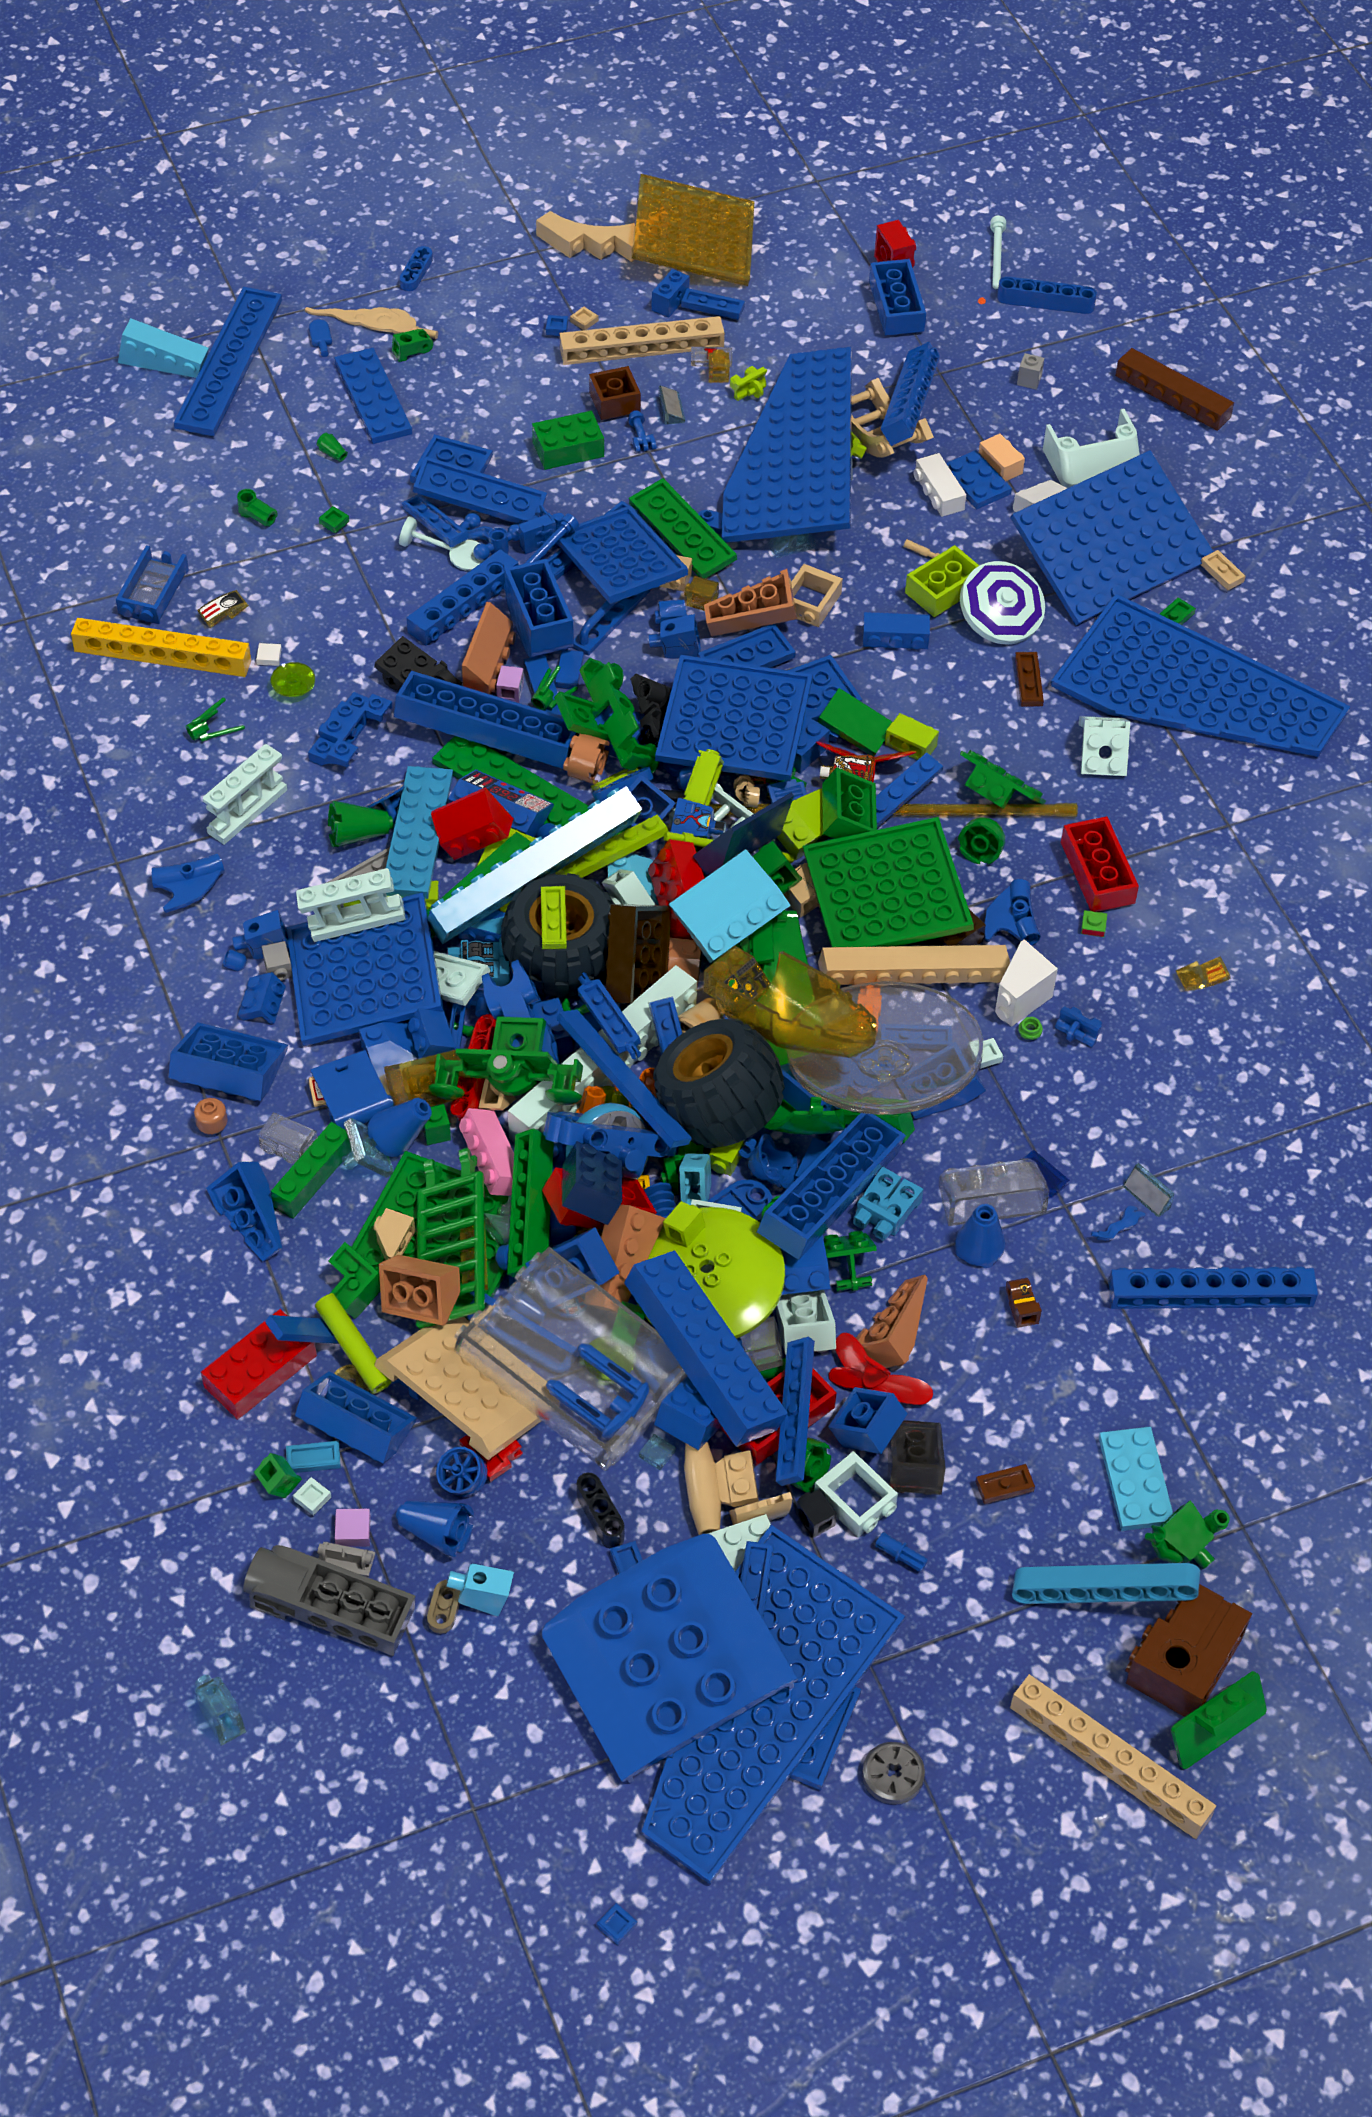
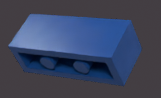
[863,612,930,649]

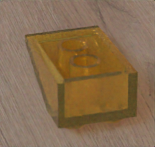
[384,1049,461,1107]

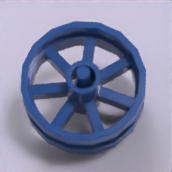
[436,1447,488,1497]

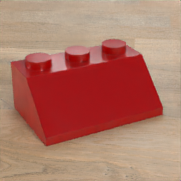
[431,787,514,860]

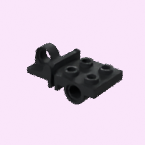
[374,636,463,690]
[630,674,672,747]

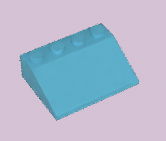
[668,849,791,962]

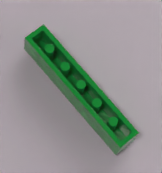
[507,1128,554,1283]

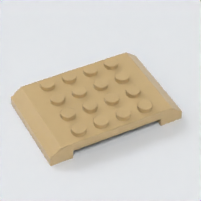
[375,1317,560,1460]

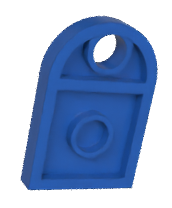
[708,1180,772,1223]

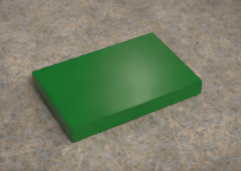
[817,688,892,757]

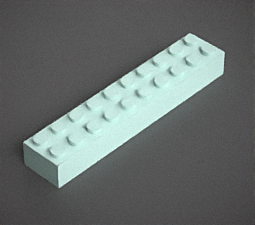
[508,965,697,1142]

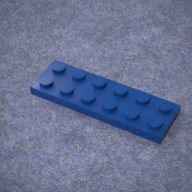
[334,348,412,444]
[413,456,547,524]

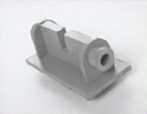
[317,1542,376,1577]

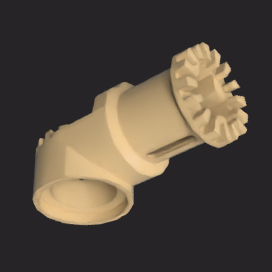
[733,775,760,808]

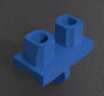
[1055,1006,1102,1047]

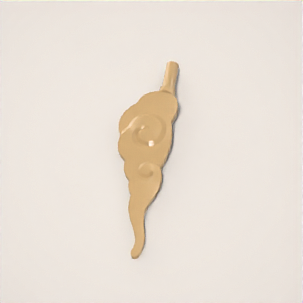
[305,307,438,339]

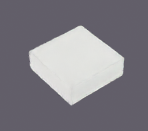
[256,643,282,666]

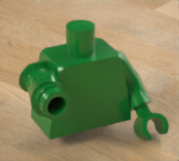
[1145,1500,1230,1569]

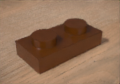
[975,1464,1035,1504]

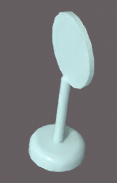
[399,516,484,571]

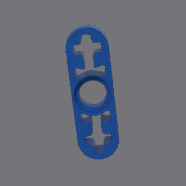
[400,246,433,291]
[592,767,654,802]

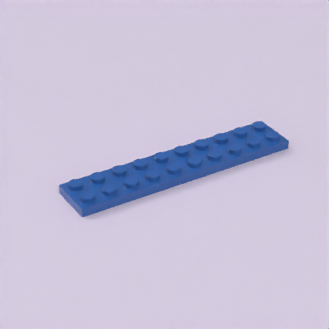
[174,287,282,436]

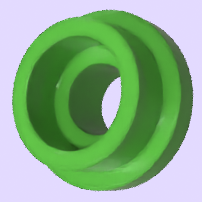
[1018,1017,1043,1040]

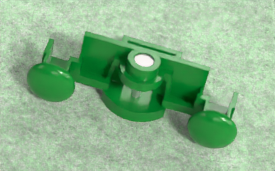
[428,1017,583,1105]

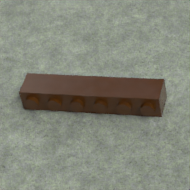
[1115,348,1234,431]

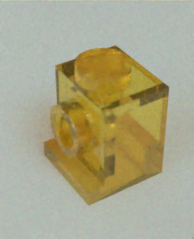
[708,350,730,383]

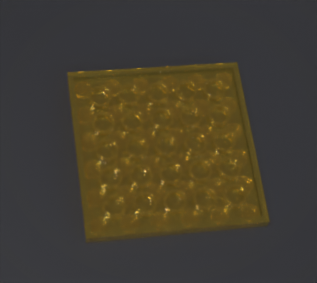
[632,174,755,286]

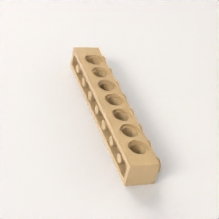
[559,316,725,365]
[1010,1674,1216,1839]

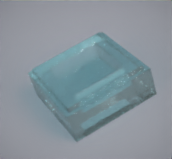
[639,1434,676,1470]

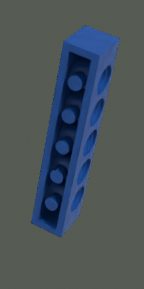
[406,549,519,646]

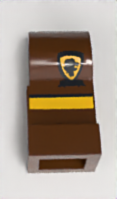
[1006,1278,1042,1328]

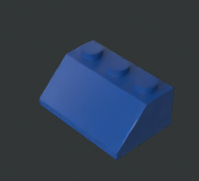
[780,1235,830,1295]

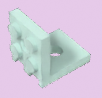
[1079,716,1130,776]

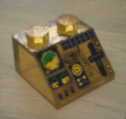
[704,946,772,1014]

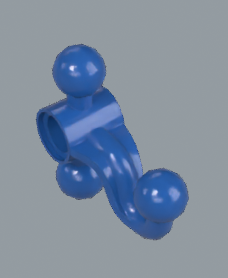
[460,513,520,561]

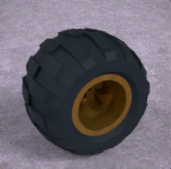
[501,873,615,1000]
[653,1018,785,1148]

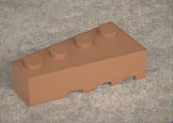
[704,569,797,637]
[585,1204,666,1311]

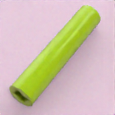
[315,1293,392,1394]

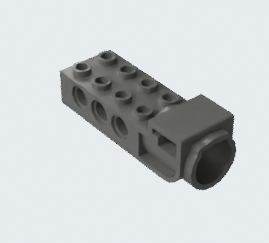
[243,1545,415,1656]

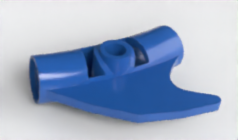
[152,853,225,913]
[985,879,1041,946]

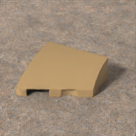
[729,1492,792,1525]

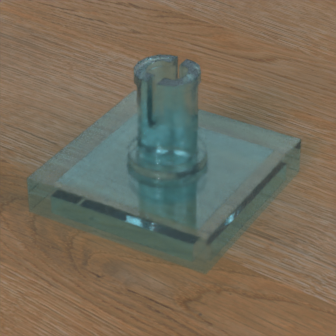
[341,1118,394,1178]

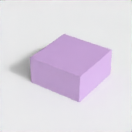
[335,1509,371,1547]

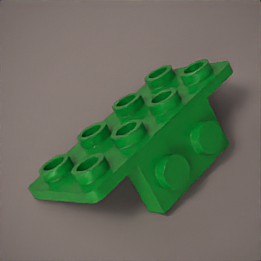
[960,750,1046,809]
[1171,1671,1267,1769]

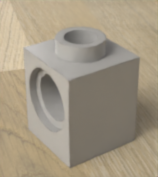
[1017,353,1045,390]
[262,941,293,981]

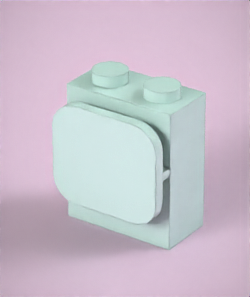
[601,869,655,905]

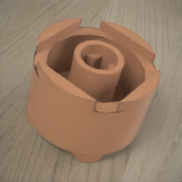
[563,734,609,784]

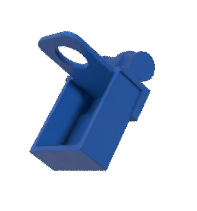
[518,505,564,554]

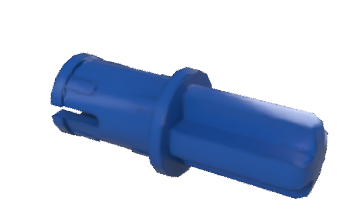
[875,1532,928,1571]

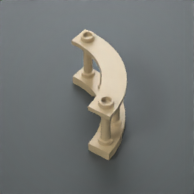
[851,378,934,457]

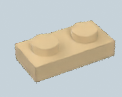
[1201,550,1246,590]

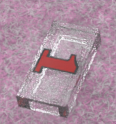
[691,347,732,367]

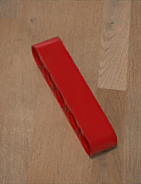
[450,1014,496,1121]

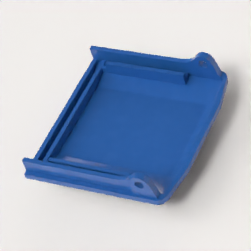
[542,1534,798,1783]

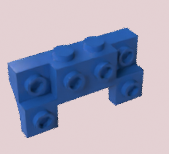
[308,692,392,768]

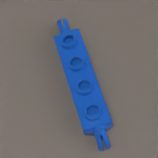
[578,972,641,1059]

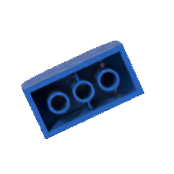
[504,559,574,658]

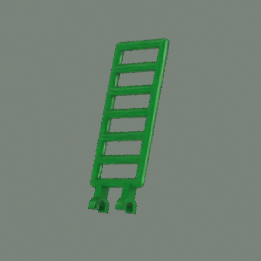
[416,1148,485,1329]

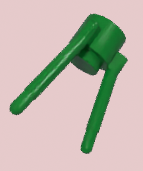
[531,666,578,711]
[185,697,245,742]

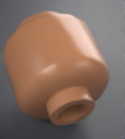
[194,1098,228,1134]

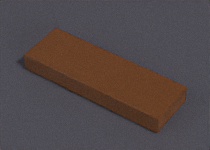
[1015,652,1044,707]

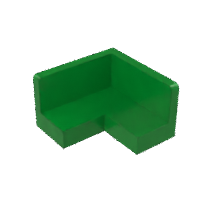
[328,1242,380,1319]

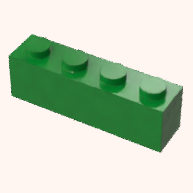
[271,1122,353,1219]

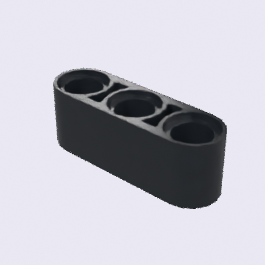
[576,1472,625,1549]

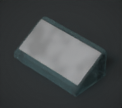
[658,385,685,424]
[1123,1163,1174,1217]

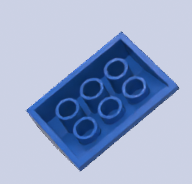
[169,1022,288,1101]

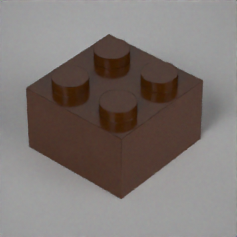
[589,366,641,420]

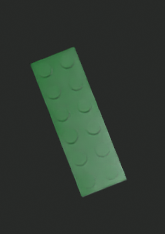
[629,478,737,580]

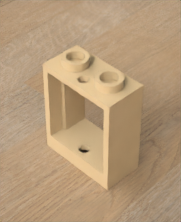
[791,564,843,627]

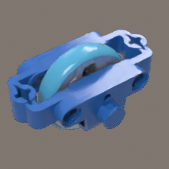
[543,1103,677,1179]

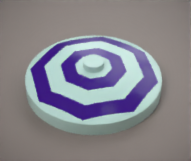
[960,561,1045,644]

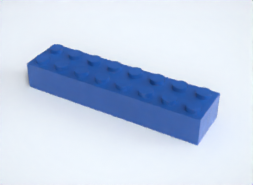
[394,671,580,769]
[757,1109,906,1260]
[624,1250,788,1447]

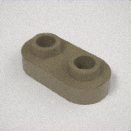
[427,1580,460,1634]

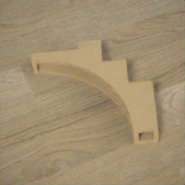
[536,211,668,262]

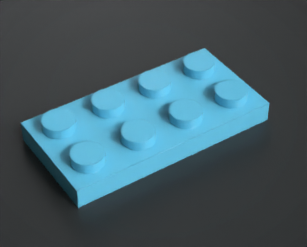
[1099,1427,1173,1531]

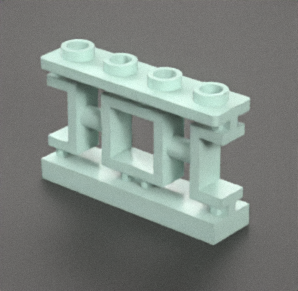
[203,744,287,845]
[296,868,406,942]

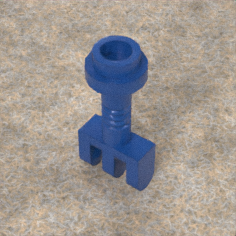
[628,411,657,453]

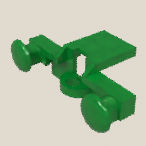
[554,658,659,774]

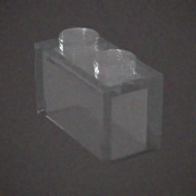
[258,1112,317,1164]
[741,1316,783,1372]

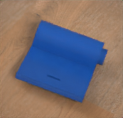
[310,1050,396,1130]

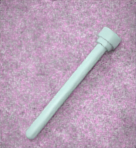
[990,216,1006,289]

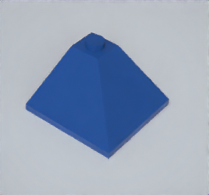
[359,1022,436,1099]

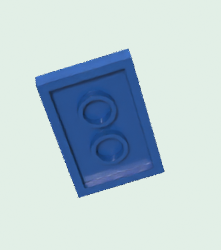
[946,450,1012,510]

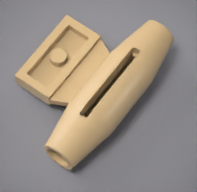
[684,1442,759,1535]

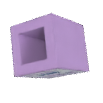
[496,666,524,703]

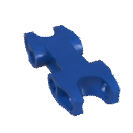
[482,960,559,1064]

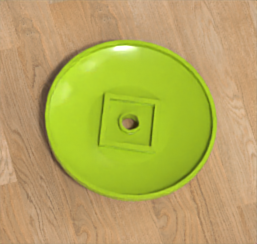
[636,1207,785,1338]

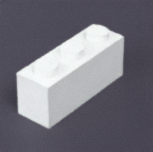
[914,453,966,517]

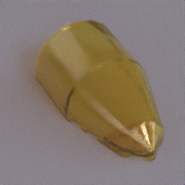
[715,951,877,1058]

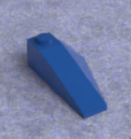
[206,1162,282,1261]

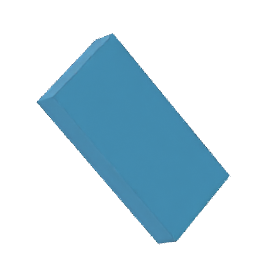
[286,1441,341,1473]

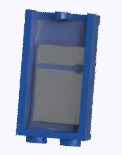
[116,545,189,624]

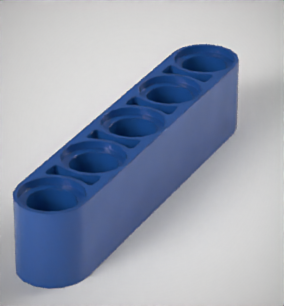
[997,277,1097,314]

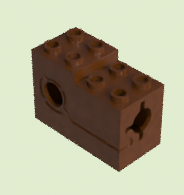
[1125,1584,1253,1717]

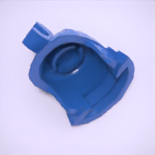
[739,1134,797,1189]

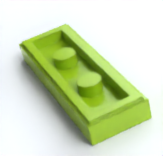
[541,886,567,949]

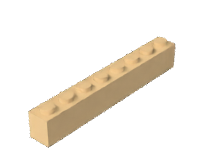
[818,945,1010,986]

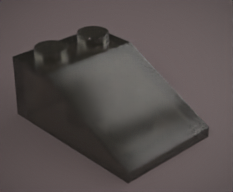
[888,1420,946,1495]

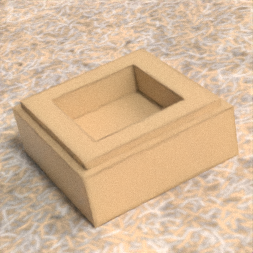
[570,307,599,330]

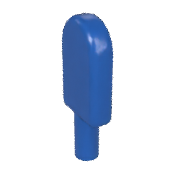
[309,319,332,357]

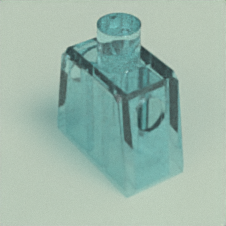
[194,1675,246,1746]

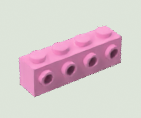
[459,1108,514,1196]

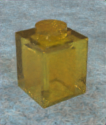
[684,576,719,611]

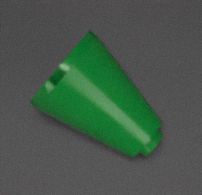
[328,801,393,847]

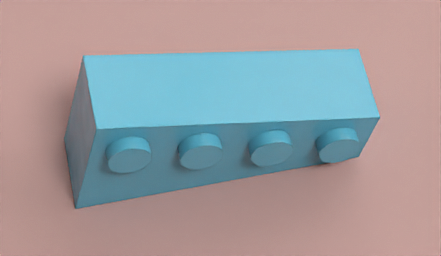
[118,318,209,378]

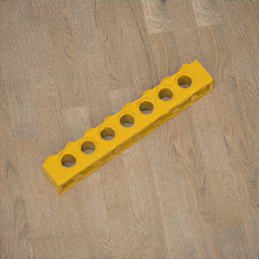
[71,618,251,677]

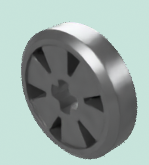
[863,1742,925,1804]

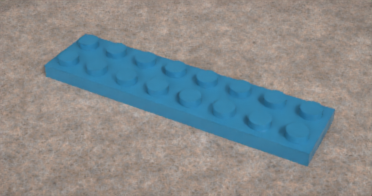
[386,766,453,899]

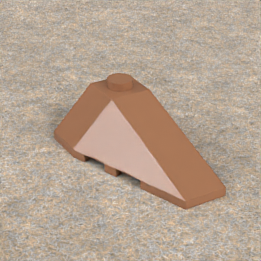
[857,1274,928,1368]

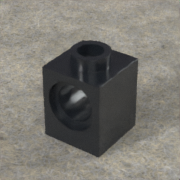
[796,1489,837,1538]

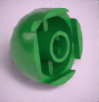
[958,817,1005,864]
[791,1437,831,1492]

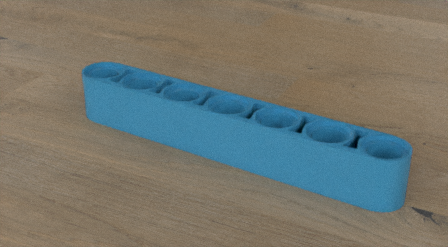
[1012,1563,1200,1604]

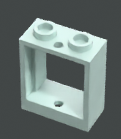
[814,1451,898,1537]

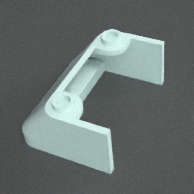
[1043,409,1140,488]

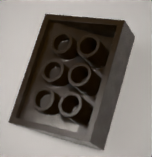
[605,904,672,1004]

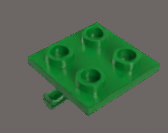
[823,1231,877,1291]

